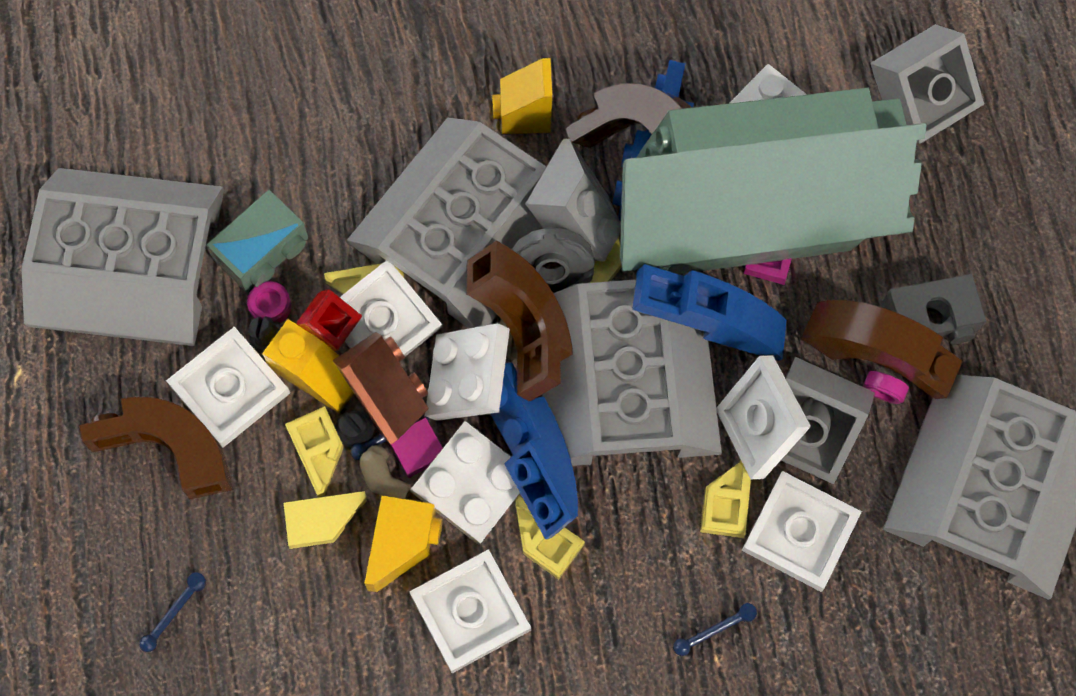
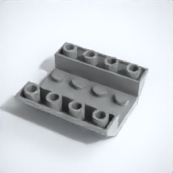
[347,117,546,328]
[21,168,224,346]
[542,280,722,466]
[882,375,1076,600]

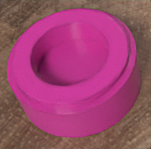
[247,281,292,323]
[863,371,909,404]

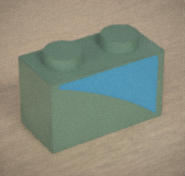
[206,190,308,293]

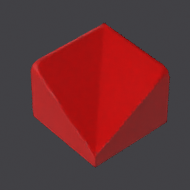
[296,289,362,351]

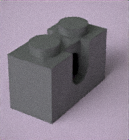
[881,274,986,344]

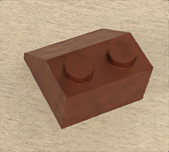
[333,332,429,445]

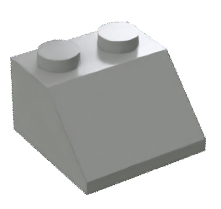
[870,24,984,144]
[525,139,621,261]
[781,357,875,484]

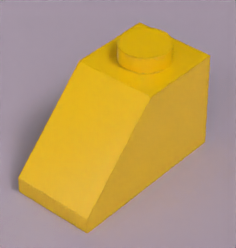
[492,58,552,134]
[262,319,354,414]
[365,496,443,592]

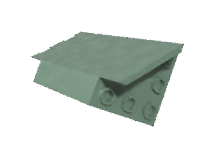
[620,87,927,274]

